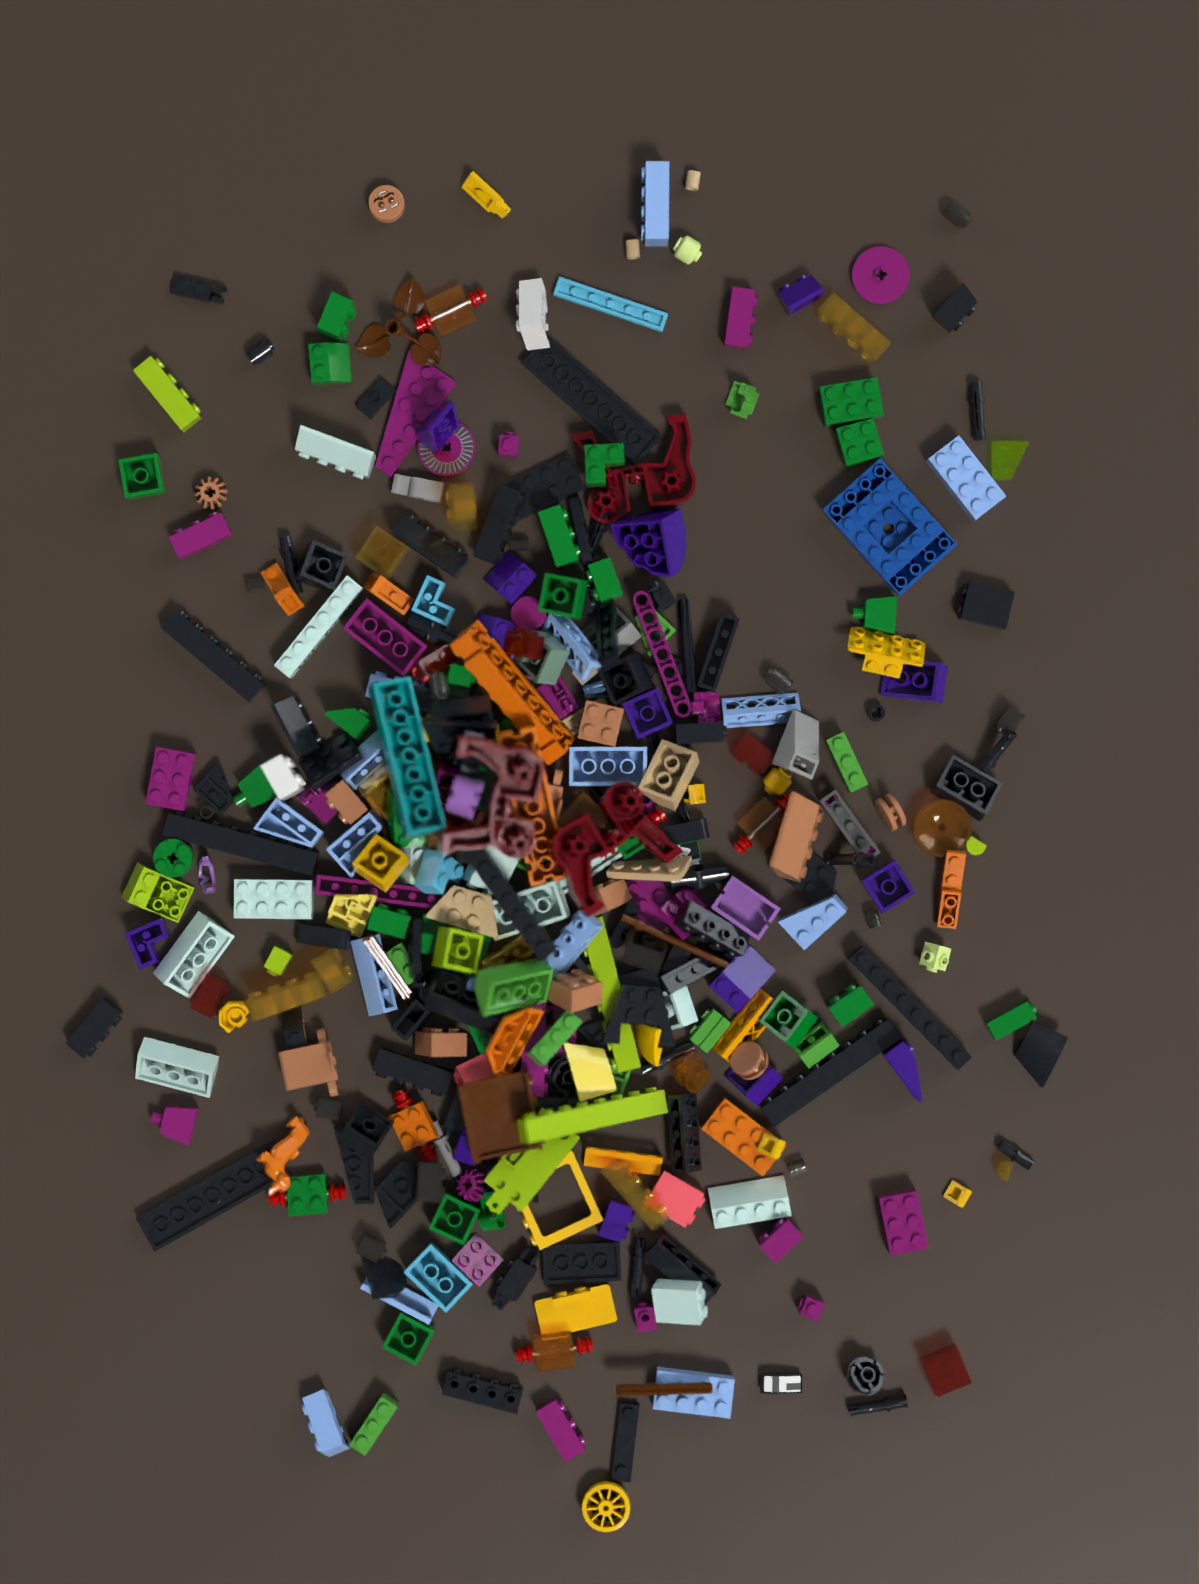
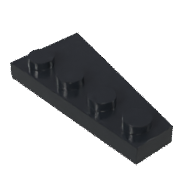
[334,1126,375,1204]

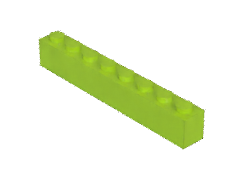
[584,916,641,1073]
[517,1087,668,1143]

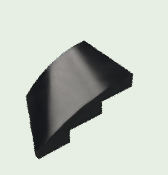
[1014,1021,1068,1088]

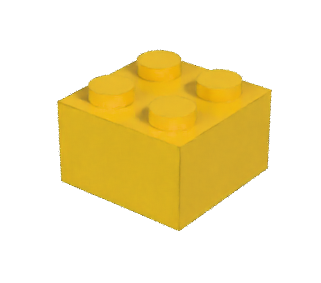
[352,834,409,893]

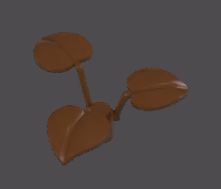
[355,278,442,366]

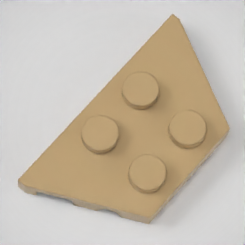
[426,885,499,939]

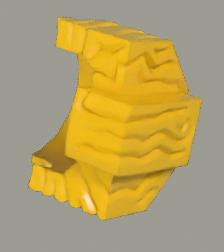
[219,1001,252,1033]

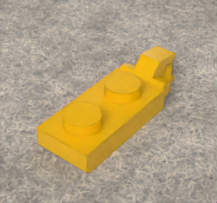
[461,171,511,219]

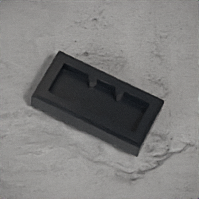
[356,378,396,420]

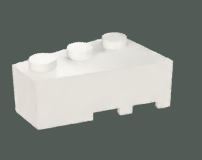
[516,278,550,351]

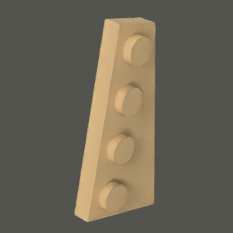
[606,856,692,882]

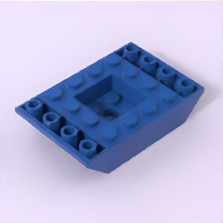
[823,458,958,596]

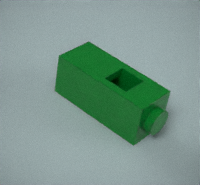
[984,1001,1037,1041]

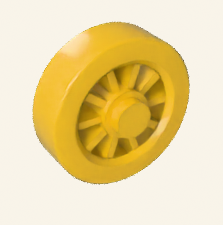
[582,1481,630,1532]

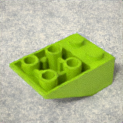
[121,862,194,923]

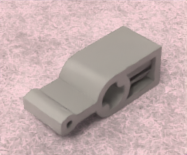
[391,474,444,504]

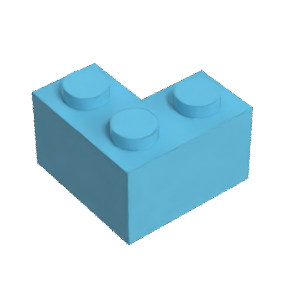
[411,575,456,628]
[414,850,464,894]

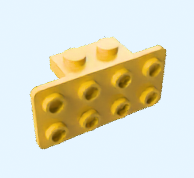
[847,627,926,679]
[535,1284,617,1338]

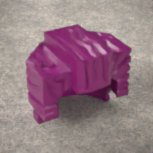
[691,691,721,723]

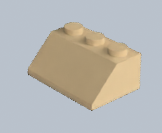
[638,739,700,811]

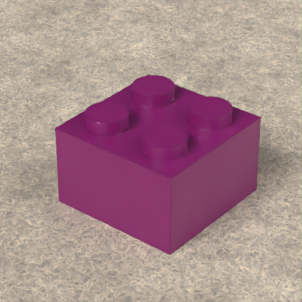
[758,1217,804,1264]

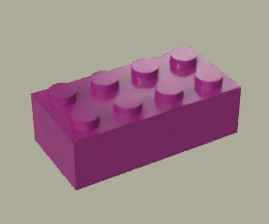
[343,598,429,678]

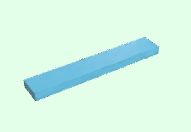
[553,276,668,333]

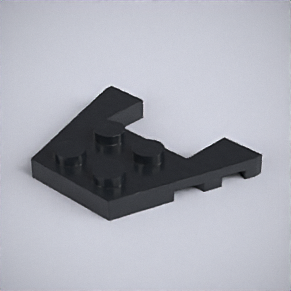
[601,985,675,1047]

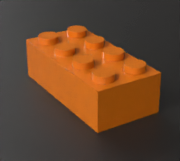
[701,1097,786,1176]

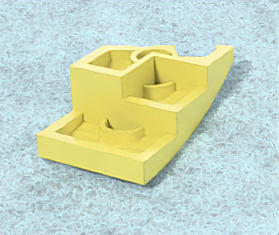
[325,894,378,938]
[563,1042,617,1102]

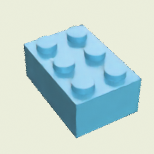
[404,1242,473,1313]

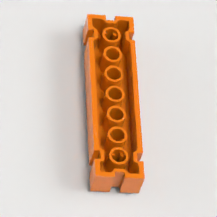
[450,619,576,765]
[496,724,565,887]

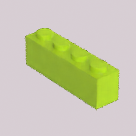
[133,356,202,432]

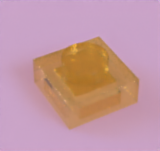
[996,1159,1014,1182]

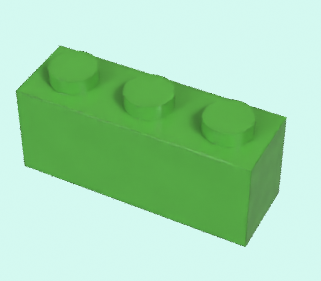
[825,732,868,793]
[526,1010,582,1067]
[349,1393,399,1456]

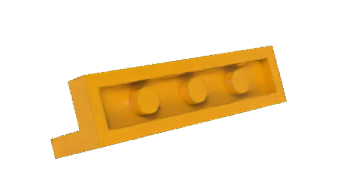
[712,988,775,1063]
[583,1146,663,1176]

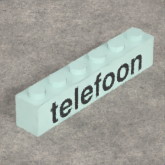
[274,576,364,679]

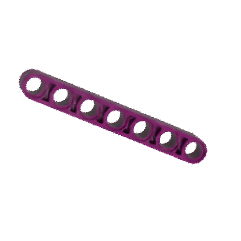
[633,591,692,718]

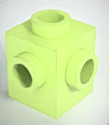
[919,942,951,973]

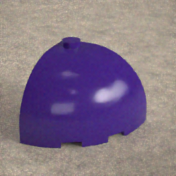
[610,509,686,577]

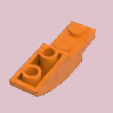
[937,850,966,929]

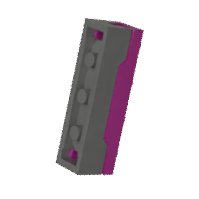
[818,789,881,856]

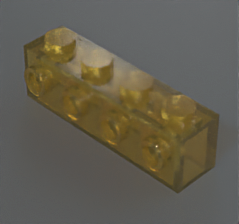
[817,292,891,363]
[477,926,552,972]
[601,1158,670,1230]

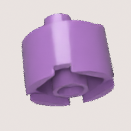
[446,774,485,820]

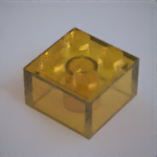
[356,526,410,581]
[311,948,355,994]

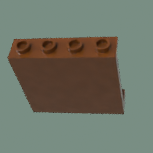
[457,1070,545,1164]

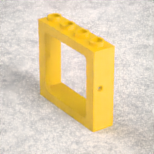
[517,1150,603,1250]

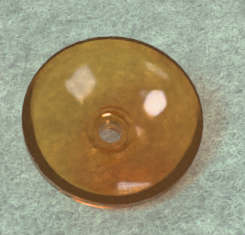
[913,799,972,857]

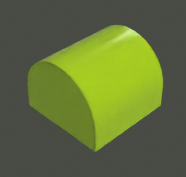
[964,836,987,855]

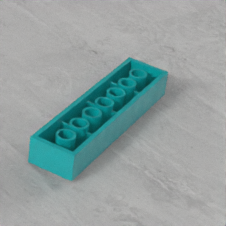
[369,677,447,840]

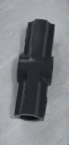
[405,613,459,649]
[669,864,728,890]

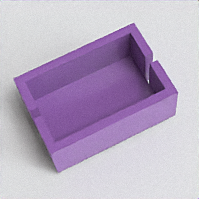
[710,876,781,941]

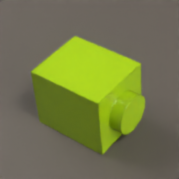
[263,945,294,977]

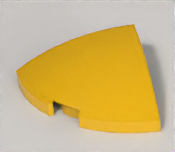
[634,1024,662,1066]

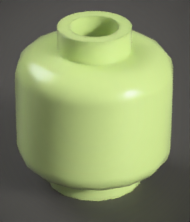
[673,236,702,265]

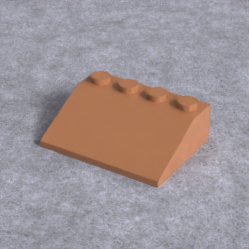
[770,792,824,882]

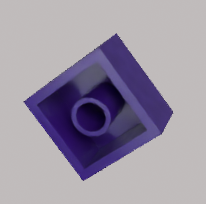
[622,688,673,740]
[860,860,915,914]

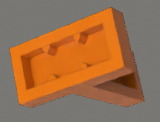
[261,562,304,616]
[363,571,415,615]

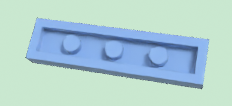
[541,613,601,680]
[721,692,801,728]
[360,1277,438,1325]

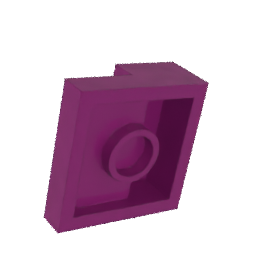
[657,887,710,940]

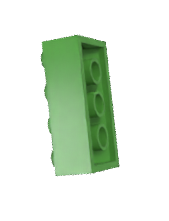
[474,958,554,1016]

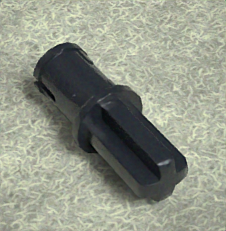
[997,1140,1034,1170]

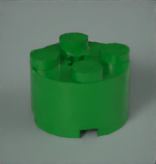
[153,839,195,878]

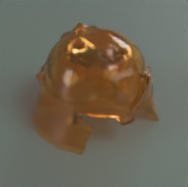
[673,1052,712,1093]

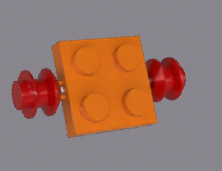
[389,1089,439,1163]

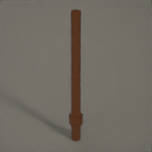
[620,913,729,968]

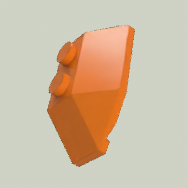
[485,1007,544,1076]

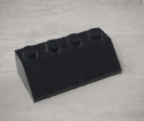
[391,515,469,579]
[423,967,505,1035]

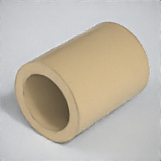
[685,170,701,191]
[626,239,640,259]

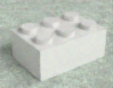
[261,754,306,801]

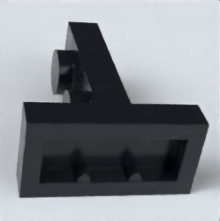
[445,731,483,774]

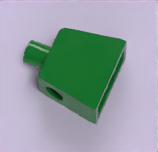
[852,596,897,635]
[233,764,278,808]

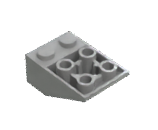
[772,709,819,779]

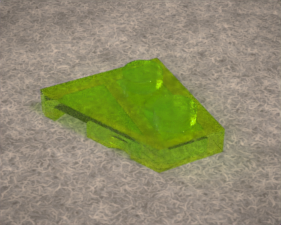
[991,441,1029,481]

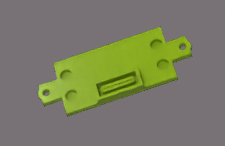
[484,1105,580,1215]

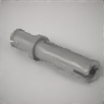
[433,1119,463,1177]

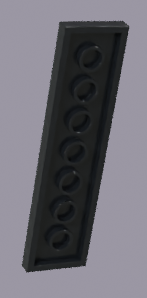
[521,335,662,464]
[136,1141,290,1252]

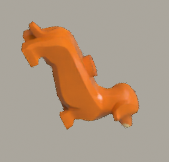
[256,1116,309,1196]

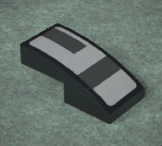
[760,1372,802,1394]

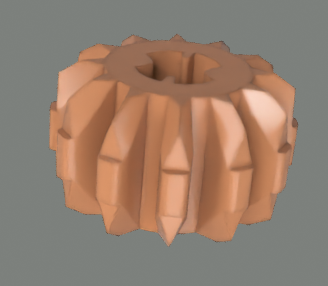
[194,476,228,510]

